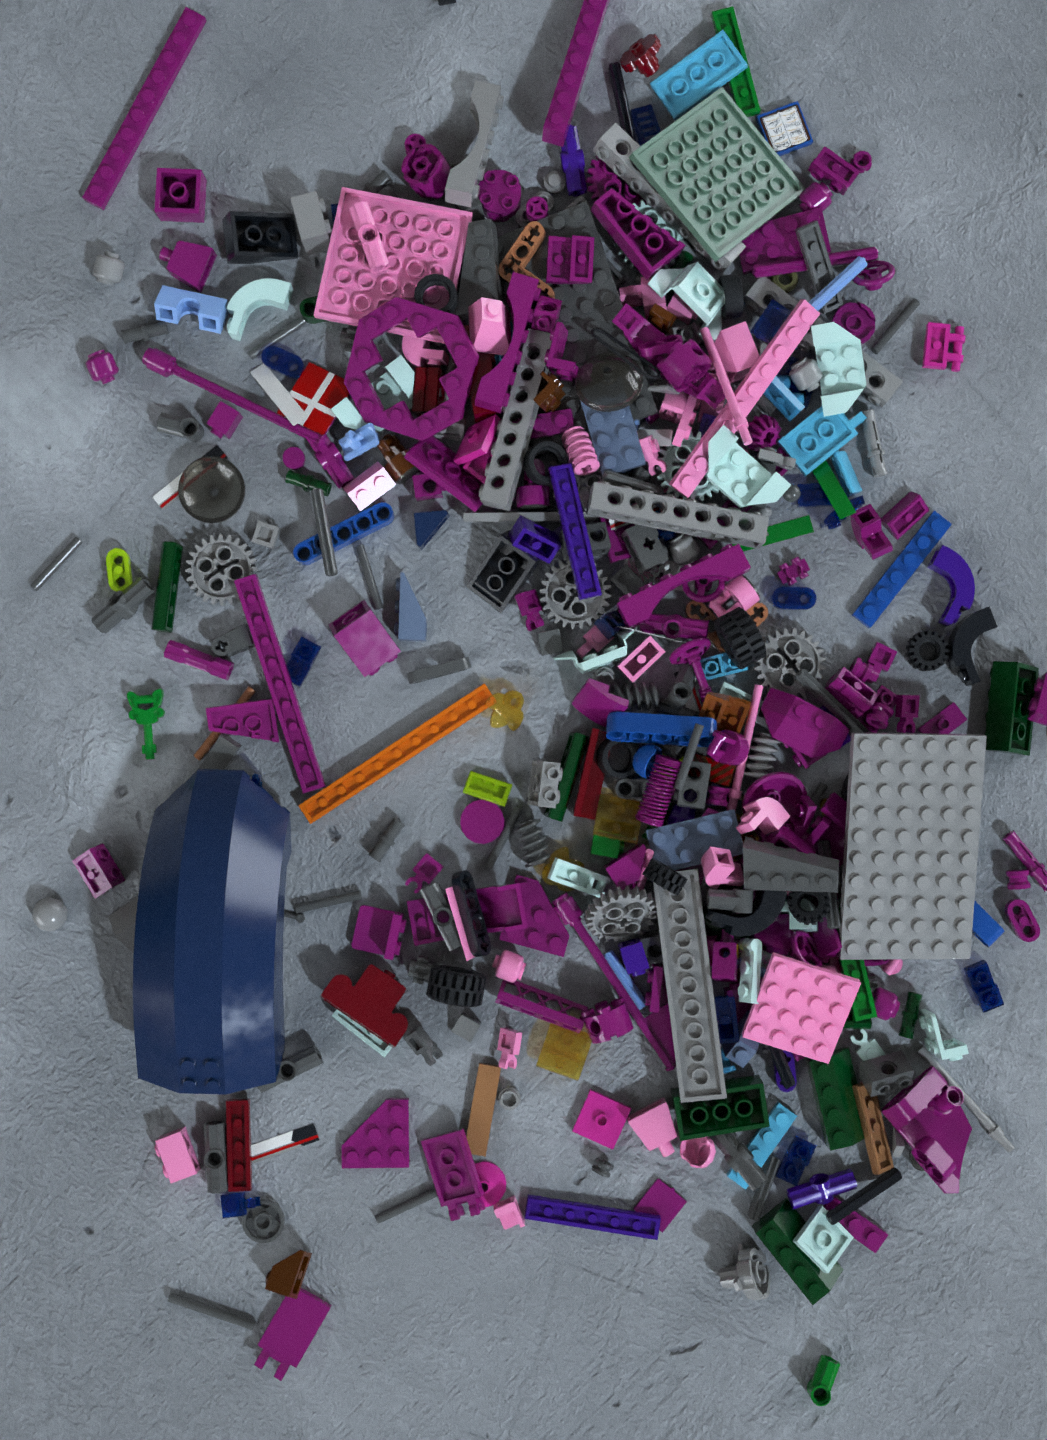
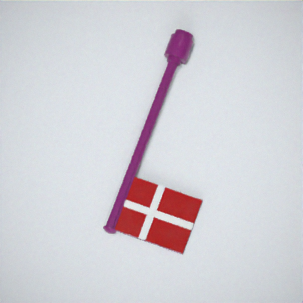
[142,348,350,447]

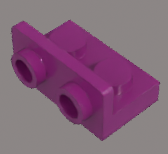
[72,843,125,899]

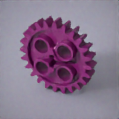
[586,155,647,207]

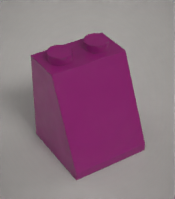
[328,600,401,677]

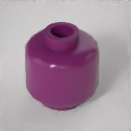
[799,182,833,212]
[85,349,119,385]
[872,987,900,1021]

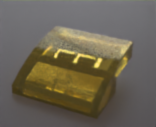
[593,794,644,844]
[536,1023,592,1081]

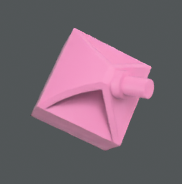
[707,321,760,384]

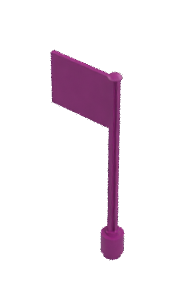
[552,892,730,1071]

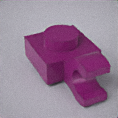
[515,589,544,631]
[866,642,897,684]

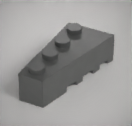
[456,219,504,321]
[743,836,839,893]

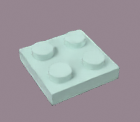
[793,1206,854,1273]

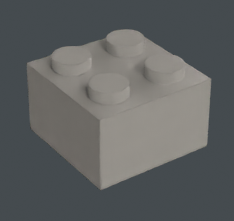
[290,191,332,255]

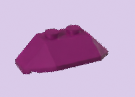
[760,688,850,758]

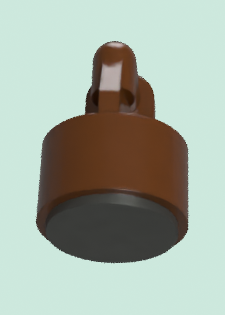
[377,434,419,484]

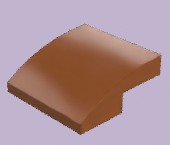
[698,692,751,734]

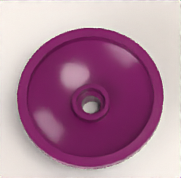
[742,772,807,832]

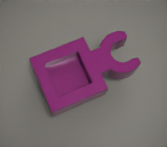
[895,695,920,733]
[405,853,444,894]

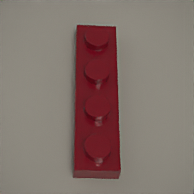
[226,1098,252,1192]

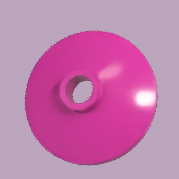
[475,1161,506,1207]

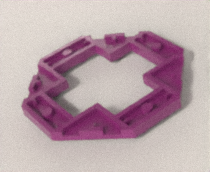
[344,297,479,441]

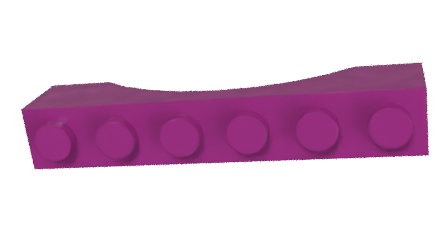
[475,272,541,413]
[616,544,751,629]

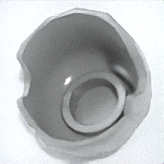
[32,896,68,931]

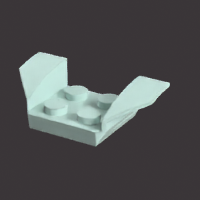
[648,262,725,342]
[811,322,867,417]
[331,355,415,435]
[706,425,791,508]
[553,626,638,674]

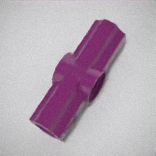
[307,435,355,489]
[640,613,709,639]

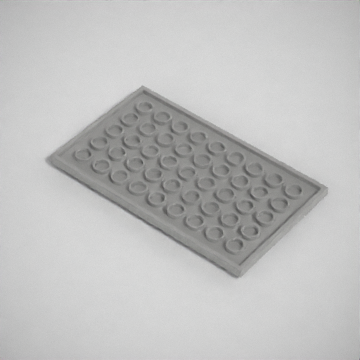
[837,732,987,960]

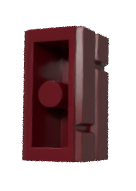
[412,367,446,416]

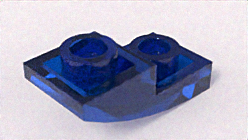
[750,299,791,344]
[820,495,865,530]
[287,637,321,688]
[963,960,1004,1013]
[775,1136,817,1186]

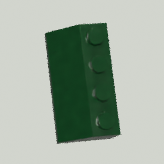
[984,661,1039,756]
[805,1047,864,1151]
[670,1074,770,1141]
[752,1198,843,1305]

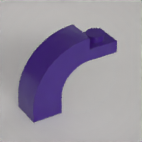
[927,545,975,626]

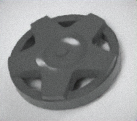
[242,1199,285,1243]

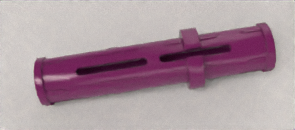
[1002,830,1047,892]

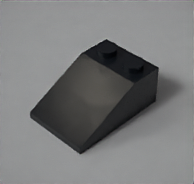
[222,211,298,264]
[466,530,541,613]

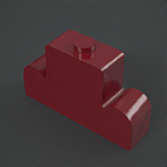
[320,964,408,1048]

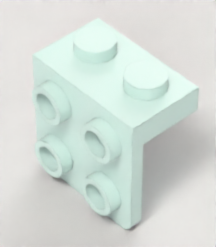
[919,1009,969,1061]

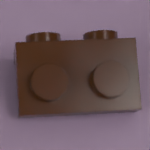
[533,371,566,413]

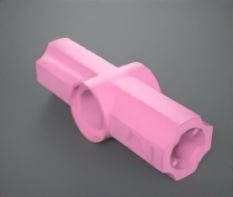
[349,201,390,273]

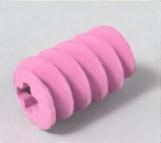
[561,426,600,476]

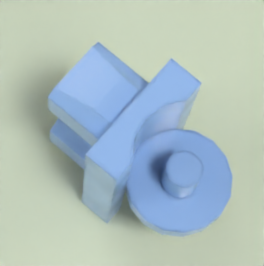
[338,423,381,461]

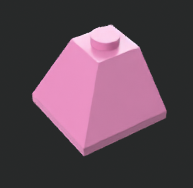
[468,297,511,356]

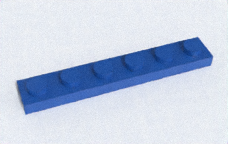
[852,511,952,629]

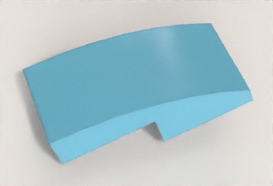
[700,653,749,680]

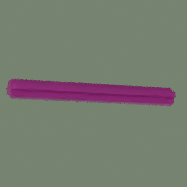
[752,247,879,278]

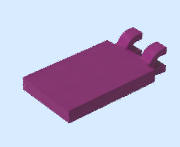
[421,1128,485,1221]
[254,1288,331,1381]

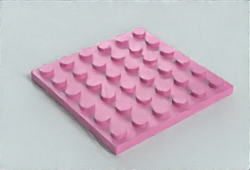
[314,187,473,344]

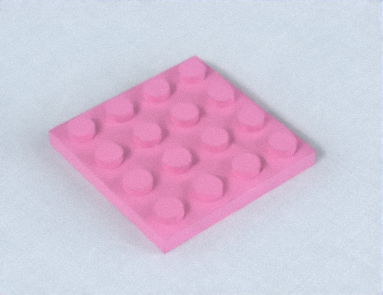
[741,952,861,1064]

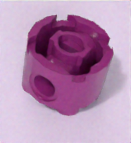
[401,144,452,199]
[478,170,521,222]
[657,339,712,392]
[581,997,633,1044]

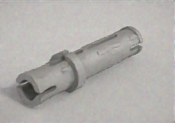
[862,409,887,478]

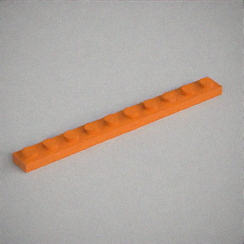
[298,683,497,824]

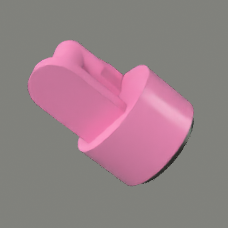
[709,575,760,617]

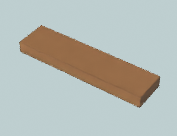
[466,1062,501,1157]
[852,1082,894,1175]

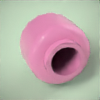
[492,950,526,983]

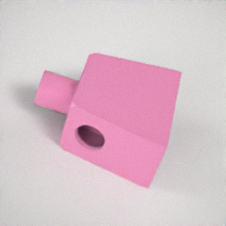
[627,1097,677,1157]

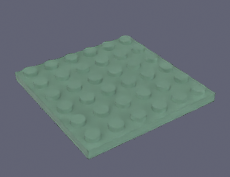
[629,87,806,262]

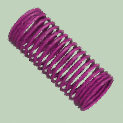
[635,754,682,827]

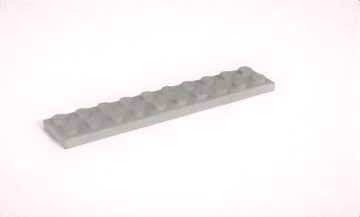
[653,868,727,1103]

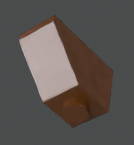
[265,1250,312,1299]

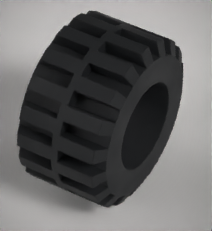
[714,607,766,669]
[426,965,486,1007]

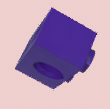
[509,515,561,564]
[617,937,650,977]

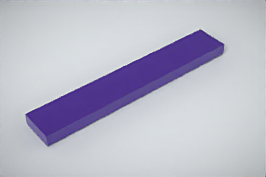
[548,463,602,600]
[524,1194,661,1240]

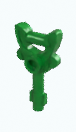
[127,689,165,760]

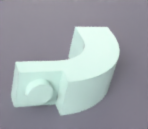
[226,278,294,341]

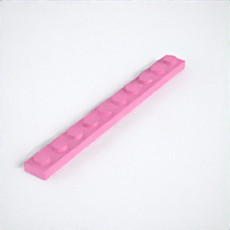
[669,299,820,498]

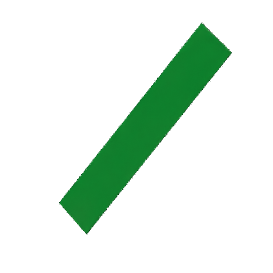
[812,460,857,520]
[731,515,814,552]

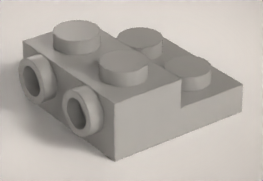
[527,760,563,808]

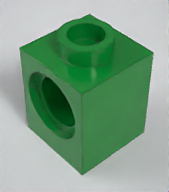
[590,831,624,859]

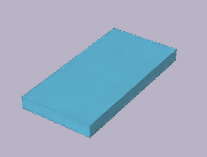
[650,30,748,121]

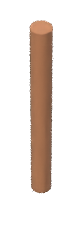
[193,686,256,761]

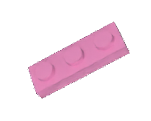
[672,395,701,447]

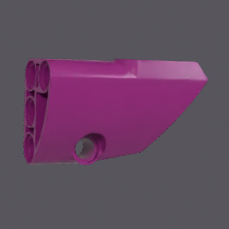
[881,1066,972,1194]

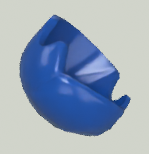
[632,744,662,779]

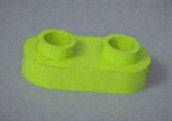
[106,548,133,592]

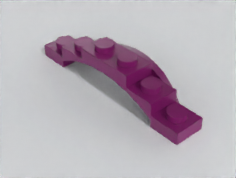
[612,303,725,409]

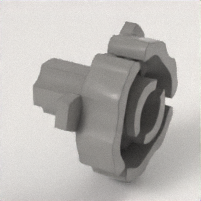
[719,1244,771,1301]

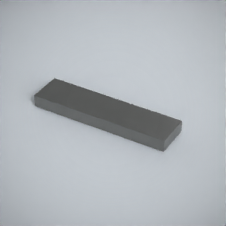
[795,220,844,314]

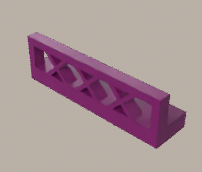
[495,980,588,1033]

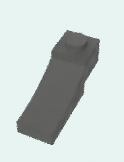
[198,733,242,770]

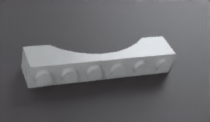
[445,80,504,208]

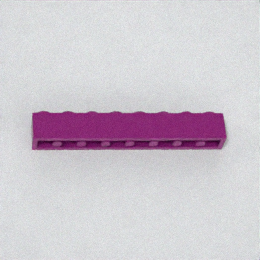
[542,0,610,147]

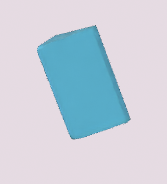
[830,451,862,497]

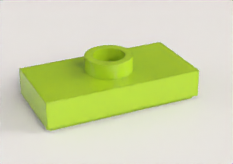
[463,771,512,807]

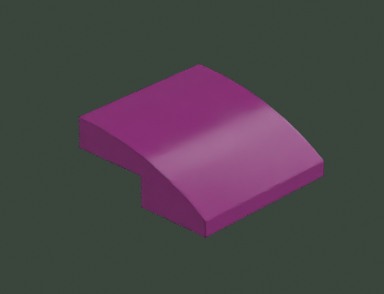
[545,235,595,284]
[572,678,629,727]

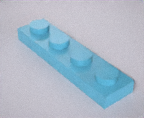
[726,1101,797,1190]

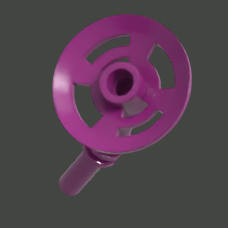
[669,638,712,703]

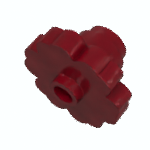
[620,34,661,77]

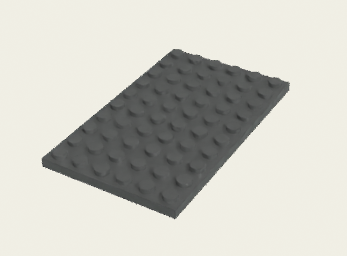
[497,201,658,459]

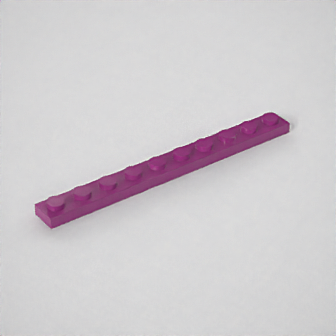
[82,7,207,211]
[234,574,326,793]

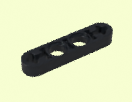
[451,870,491,957]

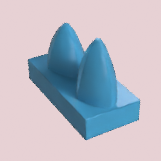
[763,375,805,422]

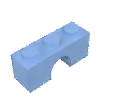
[154,285,228,334]

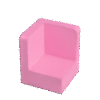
[494,1195,525,1230]

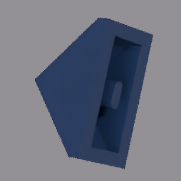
[414,510,450,550]

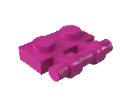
[922,322,966,372]

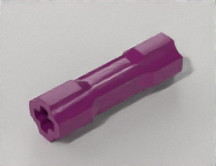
[164,640,234,680]

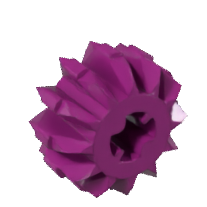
[747,414,781,452]

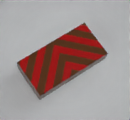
[688,754,736,788]

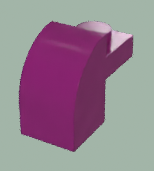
[850,504,893,560]

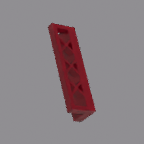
[573,728,610,820]

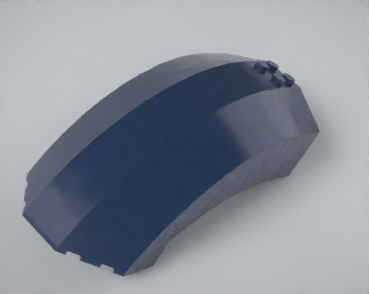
[133,769,292,1095]

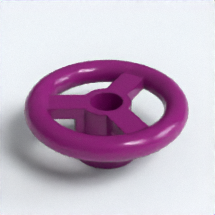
[852,260,895,291]
[681,560,726,603]
[789,930,823,967]

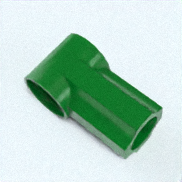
[806,1355,840,1406]

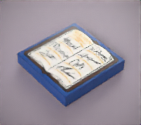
[756,101,813,156]

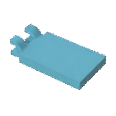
[777,406,867,477]

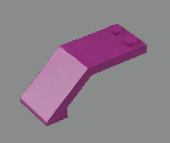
[407,883,527,946]

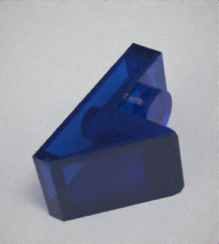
[714,995,739,1044]

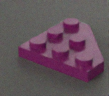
[499,874,570,957]
[342,1098,410,1169]

